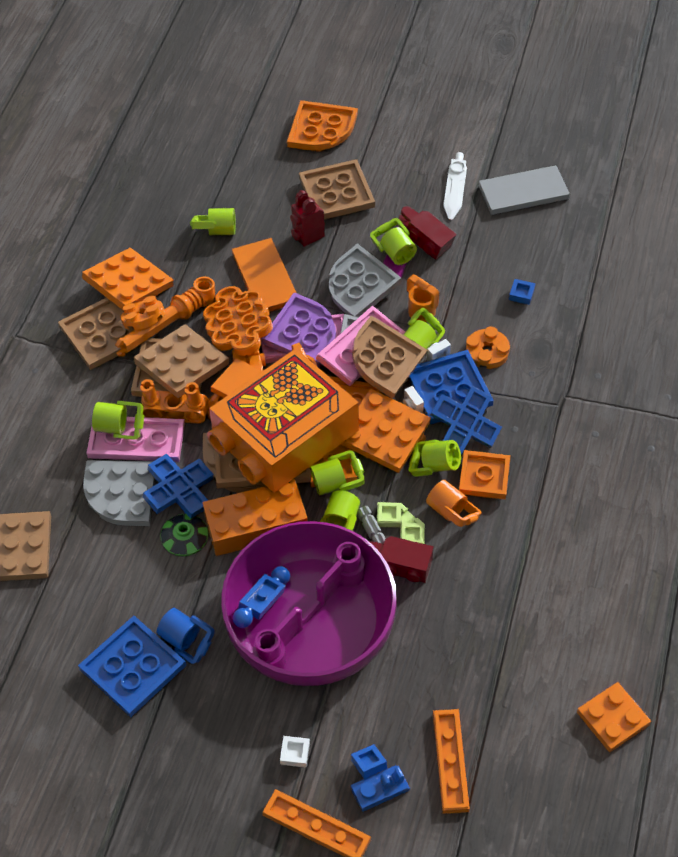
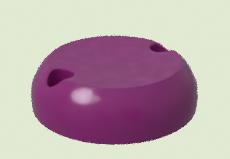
[221,521,397,686]

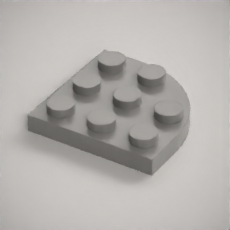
[329,244,402,317]
[83,460,155,526]

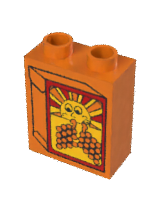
[207,348,359,493]

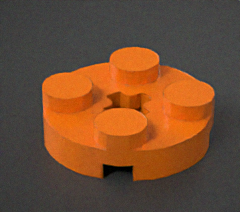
[121,296,165,330]
[466,326,510,369]

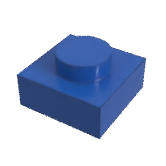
[509,279,536,305]
[351,744,387,779]

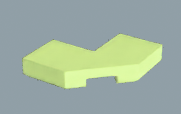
[377,502,425,544]

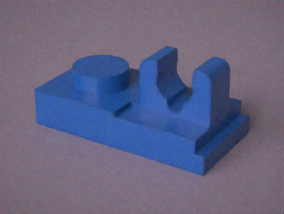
[351,765,410,812]

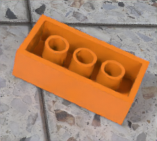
[203,479,308,556]

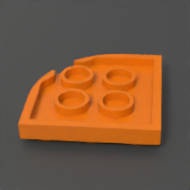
[287,100,358,151]

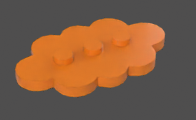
[203,286,273,356]

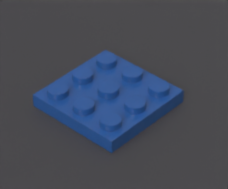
[408,350,494,425]
[78,616,186,717]

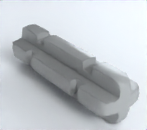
[357,506,386,544]

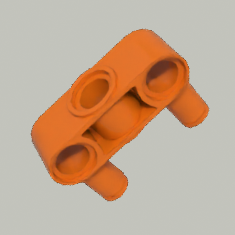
[140,379,209,424]

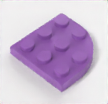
[262,293,336,368]

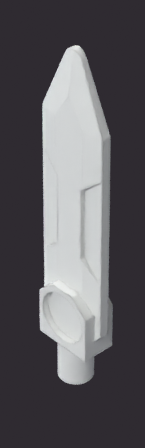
[444,152,467,220]

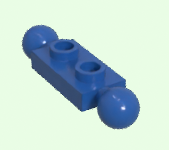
[233,566,290,628]

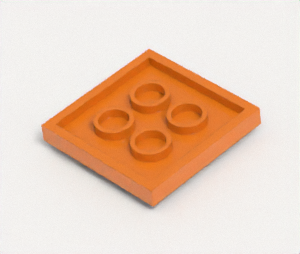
[82,248,174,310]
[341,388,431,473]

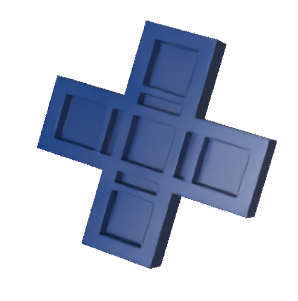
[430,386,502,455]
[143,453,214,519]

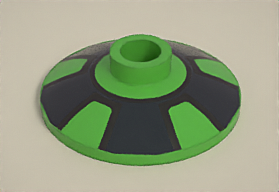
[160,514,208,556]

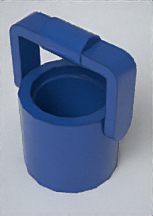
[156,608,215,664]

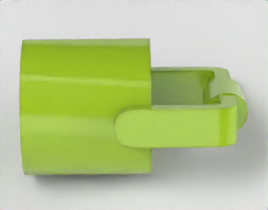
[190,208,236,235]
[370,218,417,265]
[403,308,445,350]
[92,401,144,440]
[408,440,461,477]
[310,450,364,496]
[320,490,360,531]

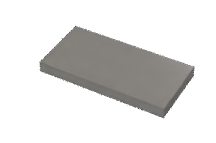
[479,165,570,215]

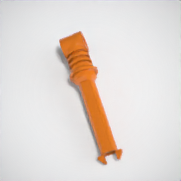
[115,277,215,356]

